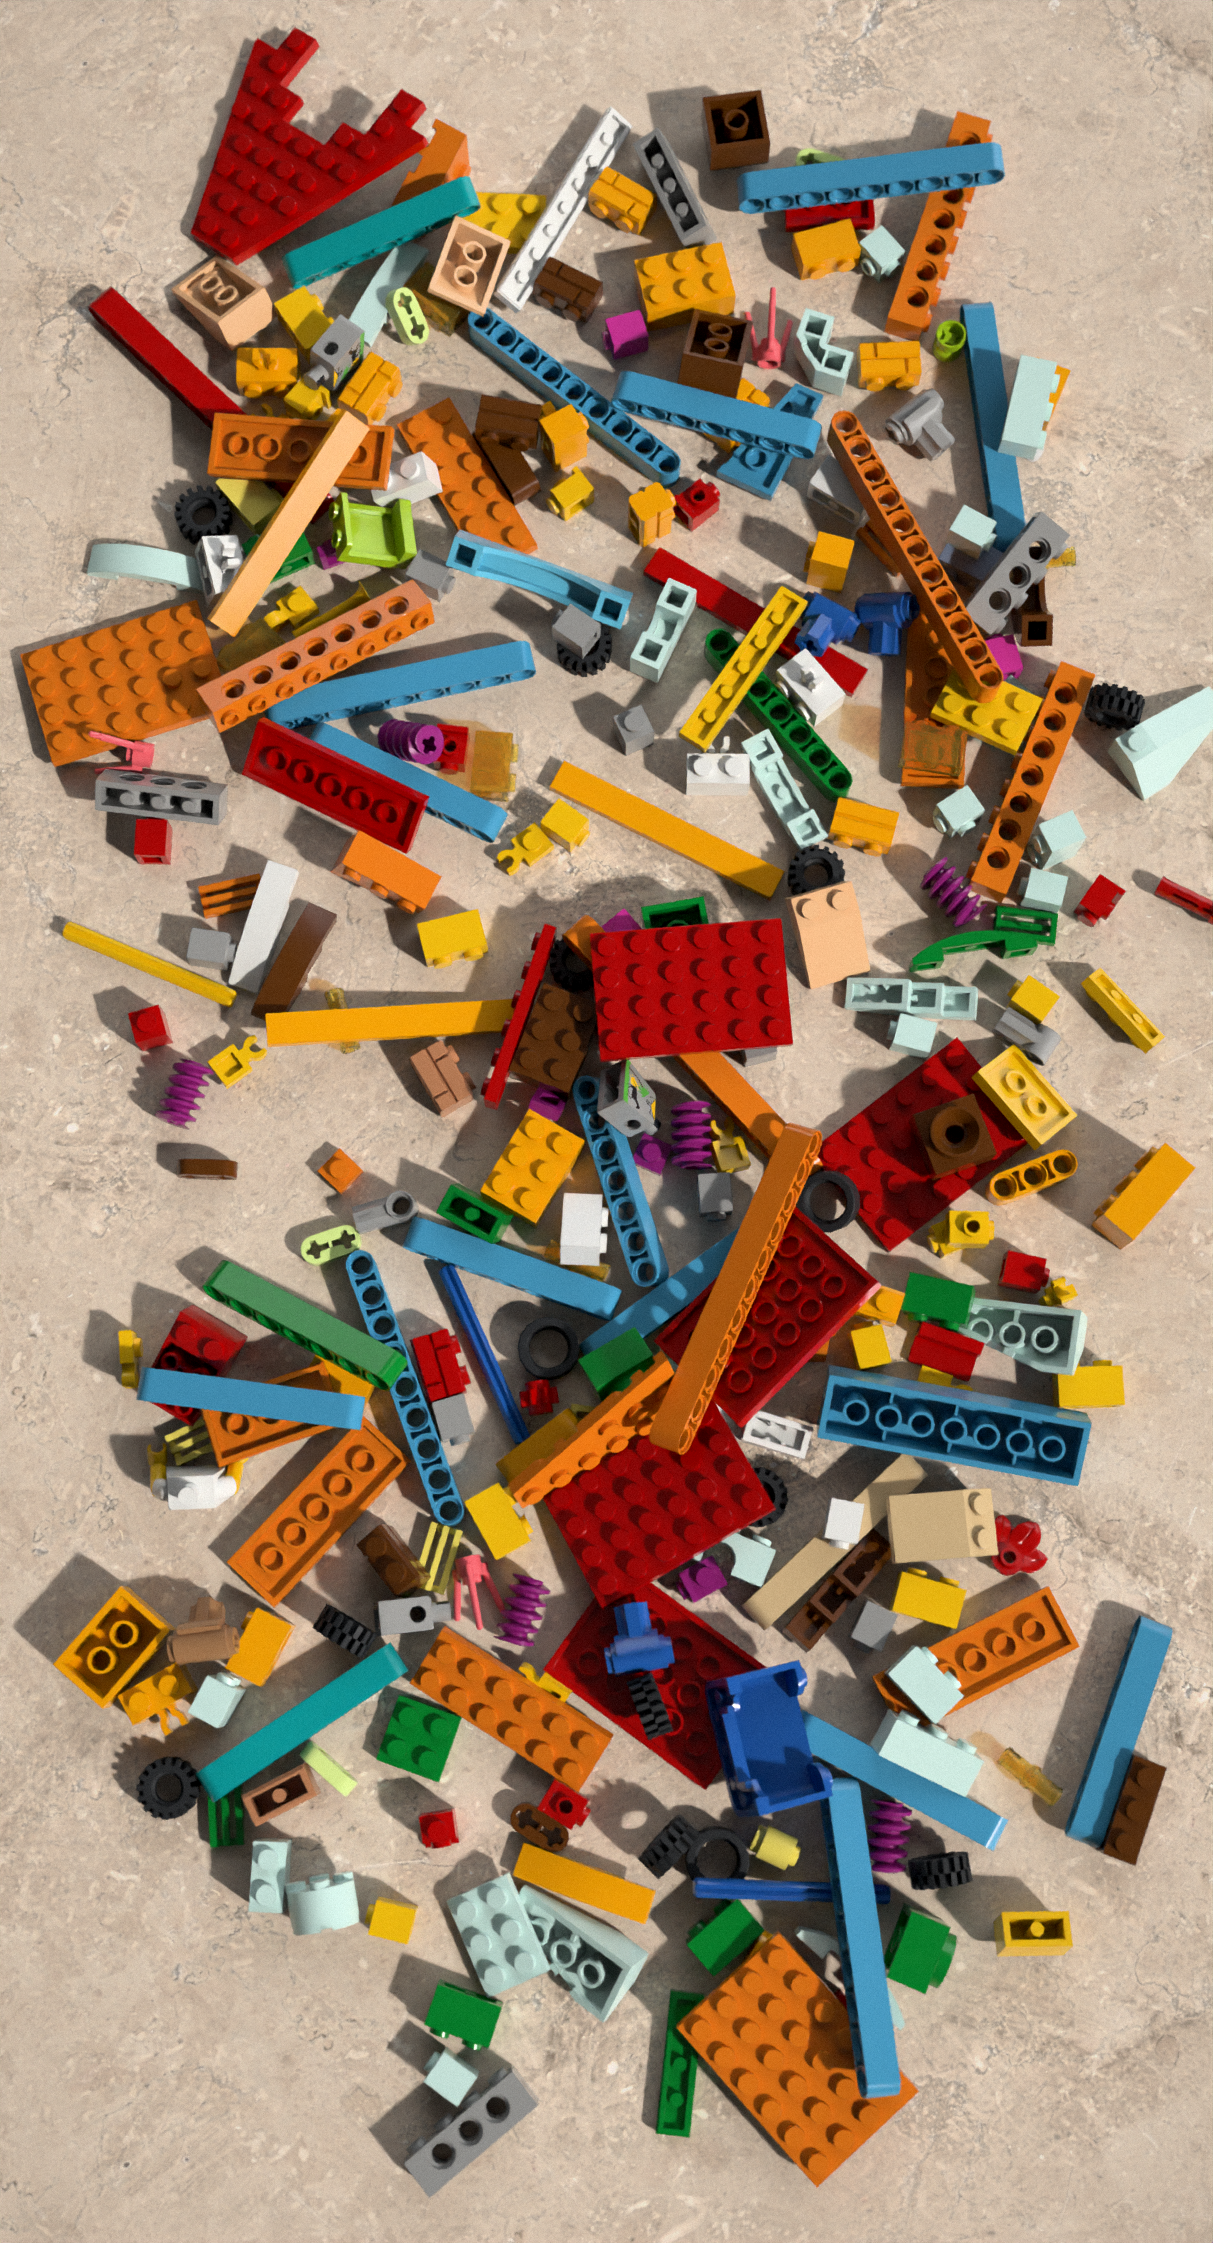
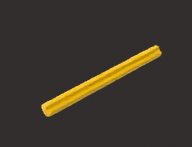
[62,922,237,1007]

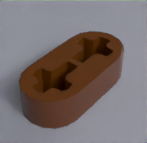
[176,1159,238,1180]
[510,1802,569,1853]

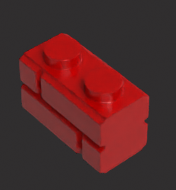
[410,1329,471,1405]

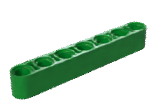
[704,629,852,803]
[202,1260,408,1391]

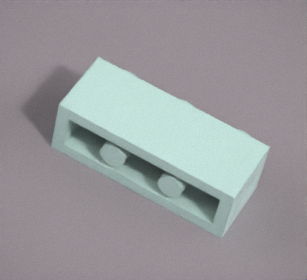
[998,355,1060,460]
[870,1709,984,1797]

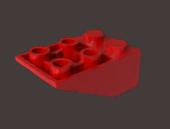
[151,1304,248,1427]

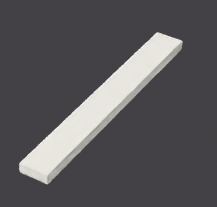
[493,106,633,313]

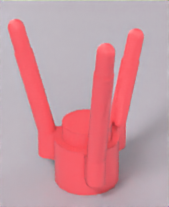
[744,287,793,369]
[88,731,155,775]
[452,1554,506,1630]

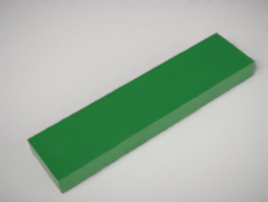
[655,1989,704,2138]

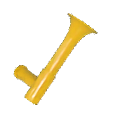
[292,581,371,638]

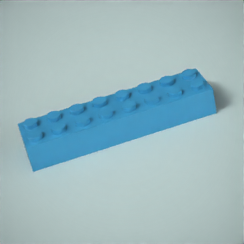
[816,1365,1092,1486]

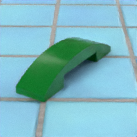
[908,930,1038,973]

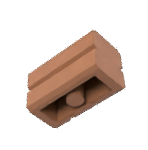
[408,1040,476,1118]
[242,1762,321,1827]

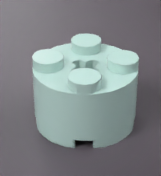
[285,1871,359,1935]

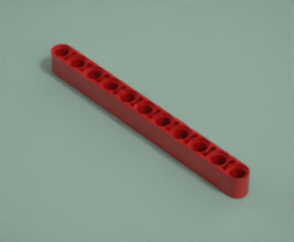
[87,286,335,525]

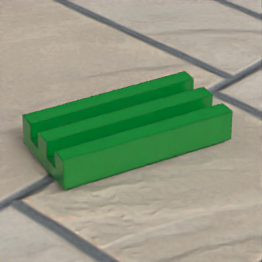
[992,905,1058,946]
[208,1784,245,1848]

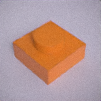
[318,1148,363,1194]

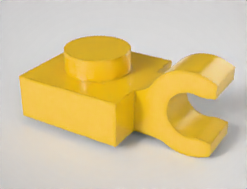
[263,585,319,635]
[1038,1276,1078,1307]

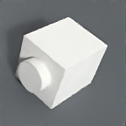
[822,1498,865,1550]

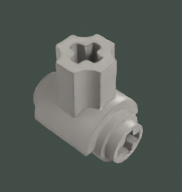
[883,388,955,462]

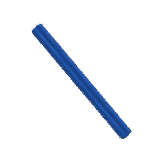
[438,1264,530,1445]
[692,1877,891,1904]

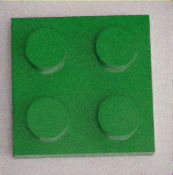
[376,1695,462,1783]

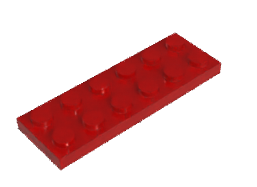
[242,717,429,854]

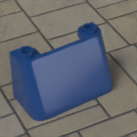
[705,1660,833,1817]

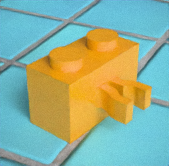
[236,348,301,398]
[539,401,589,473]
[118,1662,199,1736]

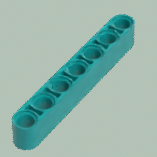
[281,176,481,289]
[195,1642,409,1803]

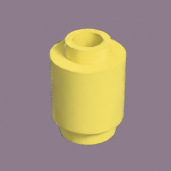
[749,1824,801,1871]

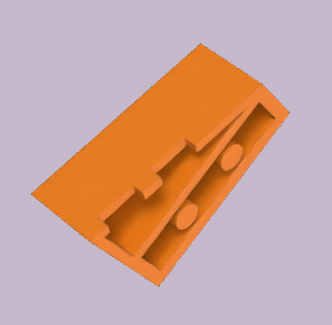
[391,118,471,238]
[330,830,442,914]

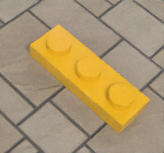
[1081,967,1165,1054]

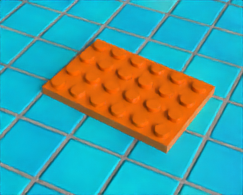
[20,600,221,767]
[677,1930,919,2187]

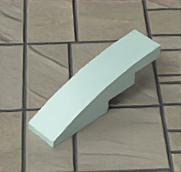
[349,241,429,348]
[845,977,978,1021]

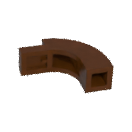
[1010,546,1053,647]

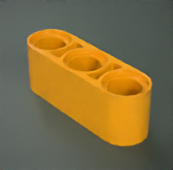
[985,1149,1078,1206]
[495,1407,580,1483]

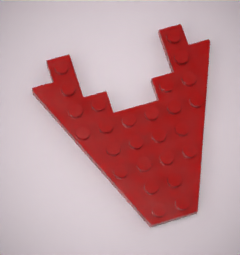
[190,27,429,266]

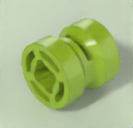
[932,320,966,362]

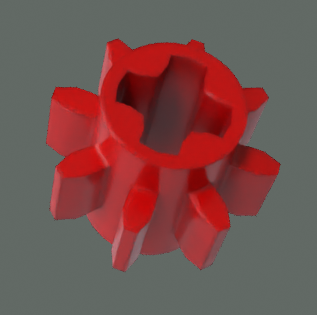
[519,1380,559,1416]

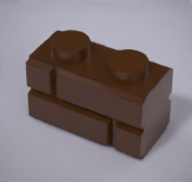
[533,256,603,323]
[475,394,543,451]
[356,1524,431,1598]

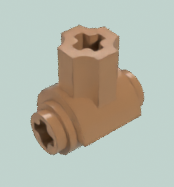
[167,1596,239,1665]

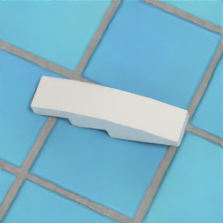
[228,860,299,995]
[716,1404,813,1459]

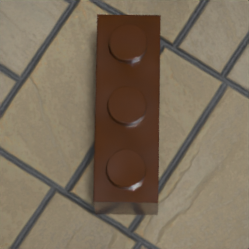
[1095,1755,1167,1866]

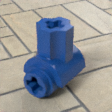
[794,591,862,657]
[855,592,920,656]
[604,1602,675,1677]

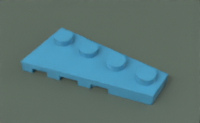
[716,383,824,501]

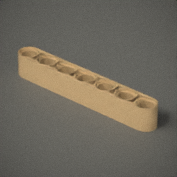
[742,1453,928,1630]

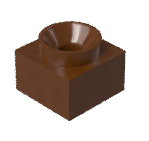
[701,90,770,171]
[908,1094,997,1181]

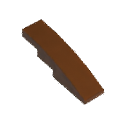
[251,902,337,1022]
[782,1528,891,1653]

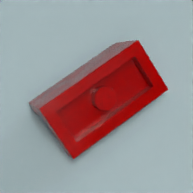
[907,1321,985,1382]

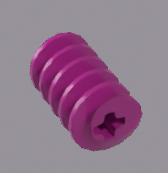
[377,719,444,764]
[920,857,987,928]
[155,1058,214,1130]
[671,1101,712,1170]
[493,1573,551,1647]
[867,1799,912,1874]

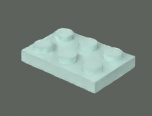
[446,1872,551,1998]

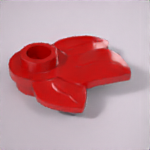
[990,1514,1048,1576]

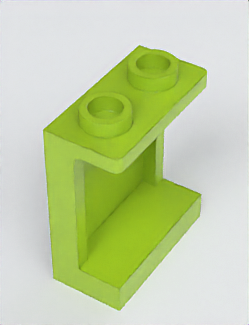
[329,492,417,569]

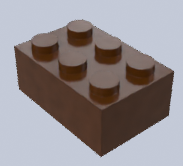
[677,309,753,399]
[509,983,598,1100]

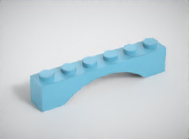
[446,530,633,629]

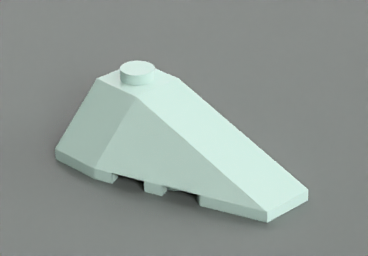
[1108,687,1213,801]
[958,1298,1088,1376]
[519,1885,649,2022]

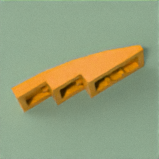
[513,1842,656,1924]

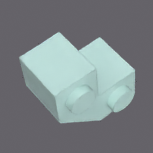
[794,308,854,396]

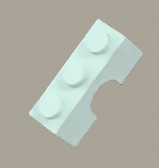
[630,578,697,683]
[692,1530,776,1588]

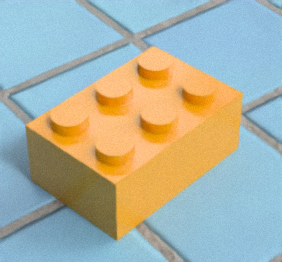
[634,242,736,332]
[480,1109,585,1229]
[1091,1142,1195,1250]
[53,1586,176,1709]

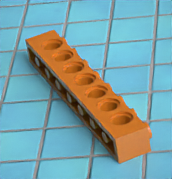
[884,111,993,341]
[196,579,435,733]
[965,661,1096,903]

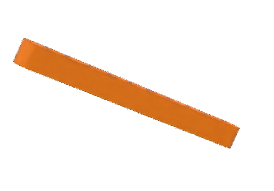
[827,410,1004,704]
[562,914,823,1177]
[649,1122,822,1454]

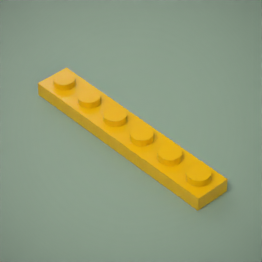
[679,586,808,753]

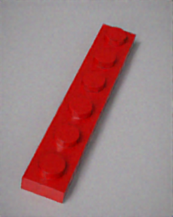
[480,923,557,1110]

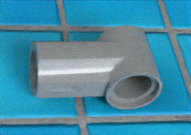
[993,1007,1061,1066]
[352,1191,419,1235]

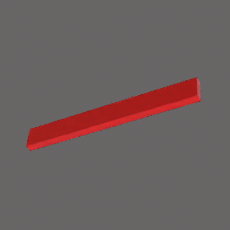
[643,547,868,698]

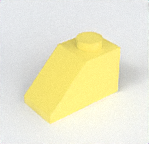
[215,478,283,535]

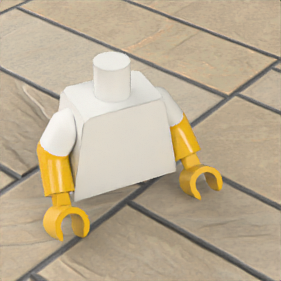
[147,1443,249,1510]

